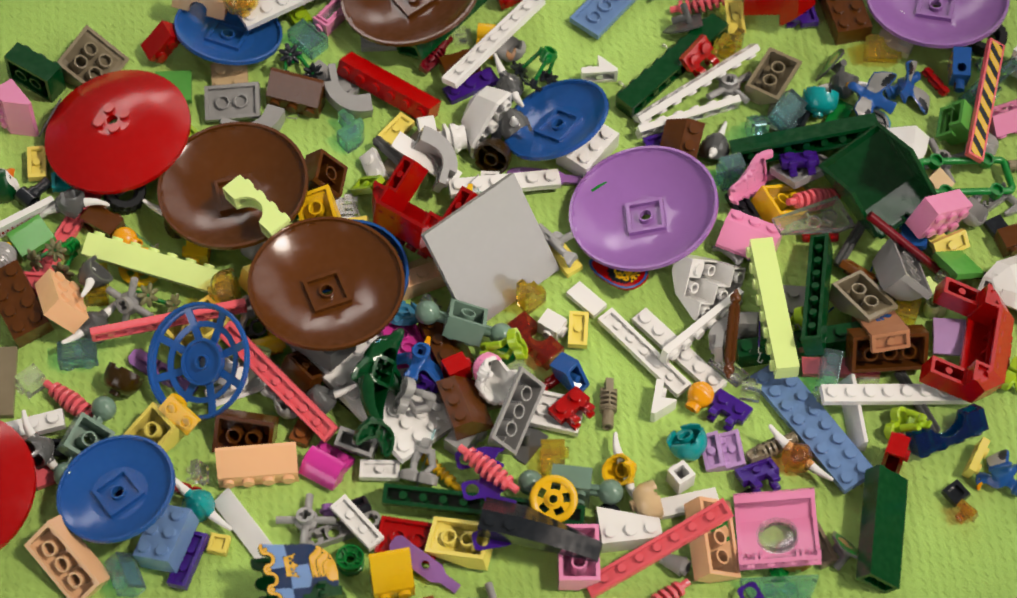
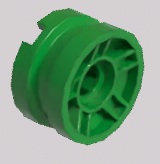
[336,544,365,577]

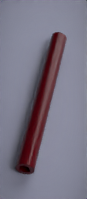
[866,211,942,275]

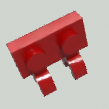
[679,35,720,77]
[548,386,595,431]

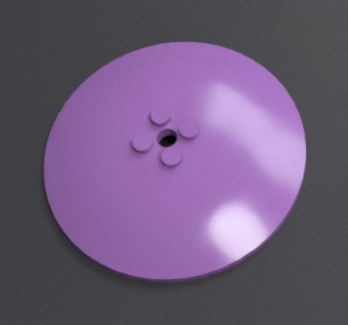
[866,0,1010,49]
[569,145,719,272]

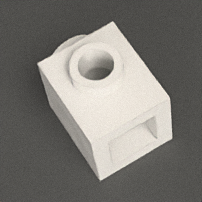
[537,308,568,342]
[666,460,696,495]

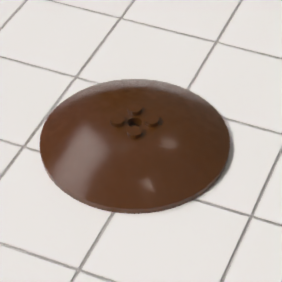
[341,0,477,47]
[157,122,309,250]
[248,216,405,351]

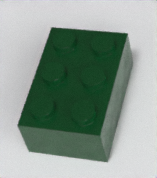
[4,42,66,103]

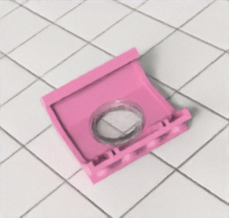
[733,487,822,571]

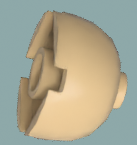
[629,480,664,520]

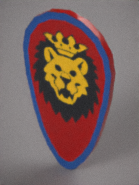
[589,259,649,290]

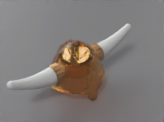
[768,424,834,481]

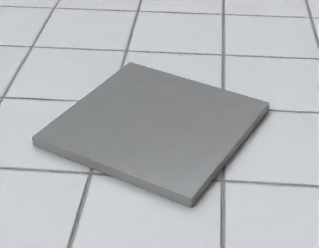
[421,172,560,321]

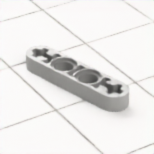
[307,510,381,548]

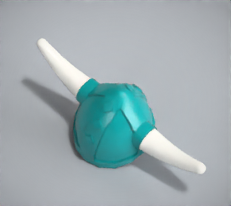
[175,478,232,531]

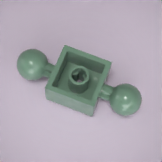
[415,298,511,347]
[53,396,117,485]
[518,463,623,508]

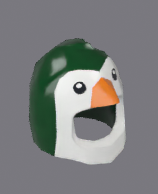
[0,168,21,203]

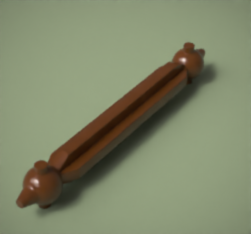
[723,289,741,379]

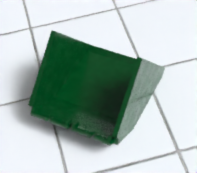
[818,122,937,240]

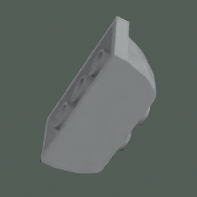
[872,238,933,301]

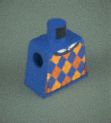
[948,46,972,93]

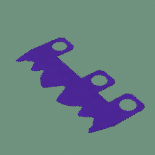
[455,446,517,551]

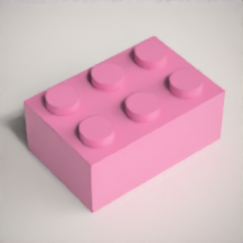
[905,189,973,239]

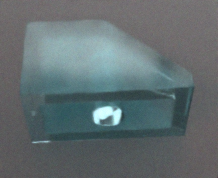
[745,115,770,137]

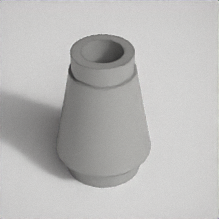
[659,554,691,576]

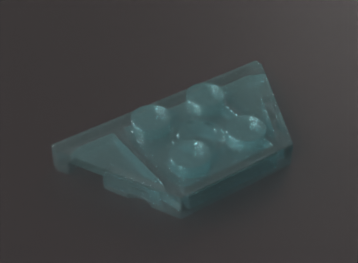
[740,574,819,598]

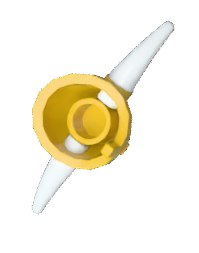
[602,432,637,499]

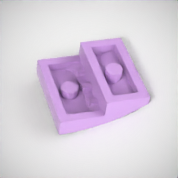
[932,317,966,356]
[702,429,747,472]

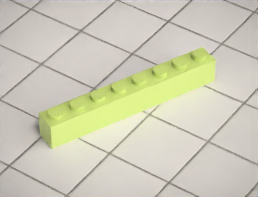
[81,231,237,298]
[746,237,800,379]

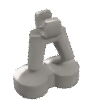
[393,376,443,415]
[399,437,439,486]

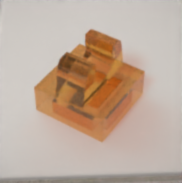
[955,499,978,524]

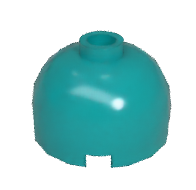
[802,86,840,118]
[666,423,708,461]

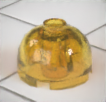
[222,0,259,18]
[207,268,241,303]

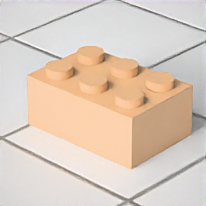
[34,268,89,334]

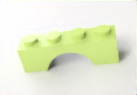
[222,175,291,239]

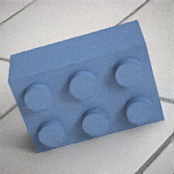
[133,505,199,574]

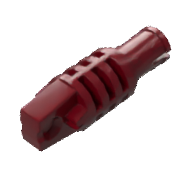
[418,35,453,75]

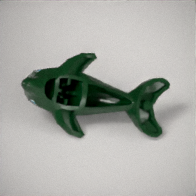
[350,328,404,458]

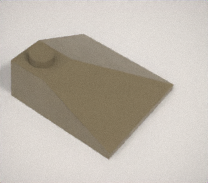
[57,25,129,88]

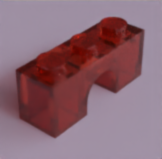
[508,311,564,371]

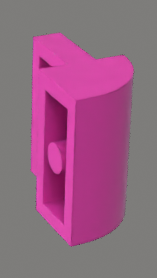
[299,440,355,491]

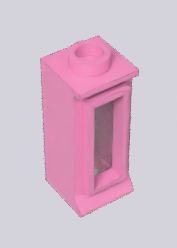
[313,0,346,37]

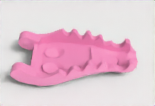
[727,149,776,205]

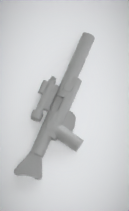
[539,223,578,268]

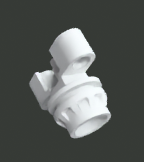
[416,115,468,154]

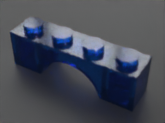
[906,404,989,458]

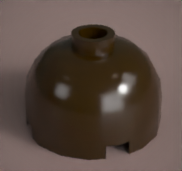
[473,137,512,174]
[104,362,144,398]

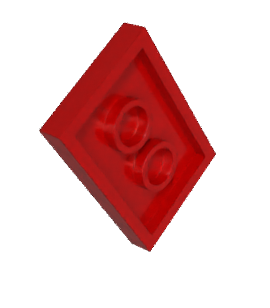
[374,516,436,564]

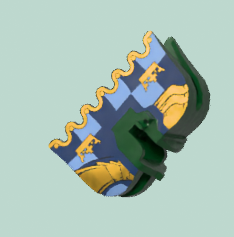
[250,544,347,598]

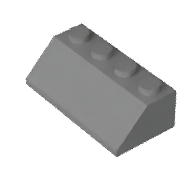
[487,366,546,456]

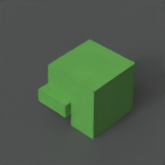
[936,99,973,145]

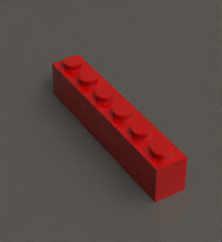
[337,51,441,119]

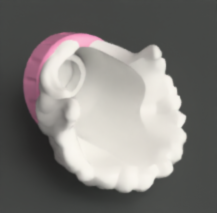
[472,352,518,406]

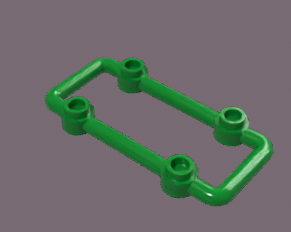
[919,152,1016,200]

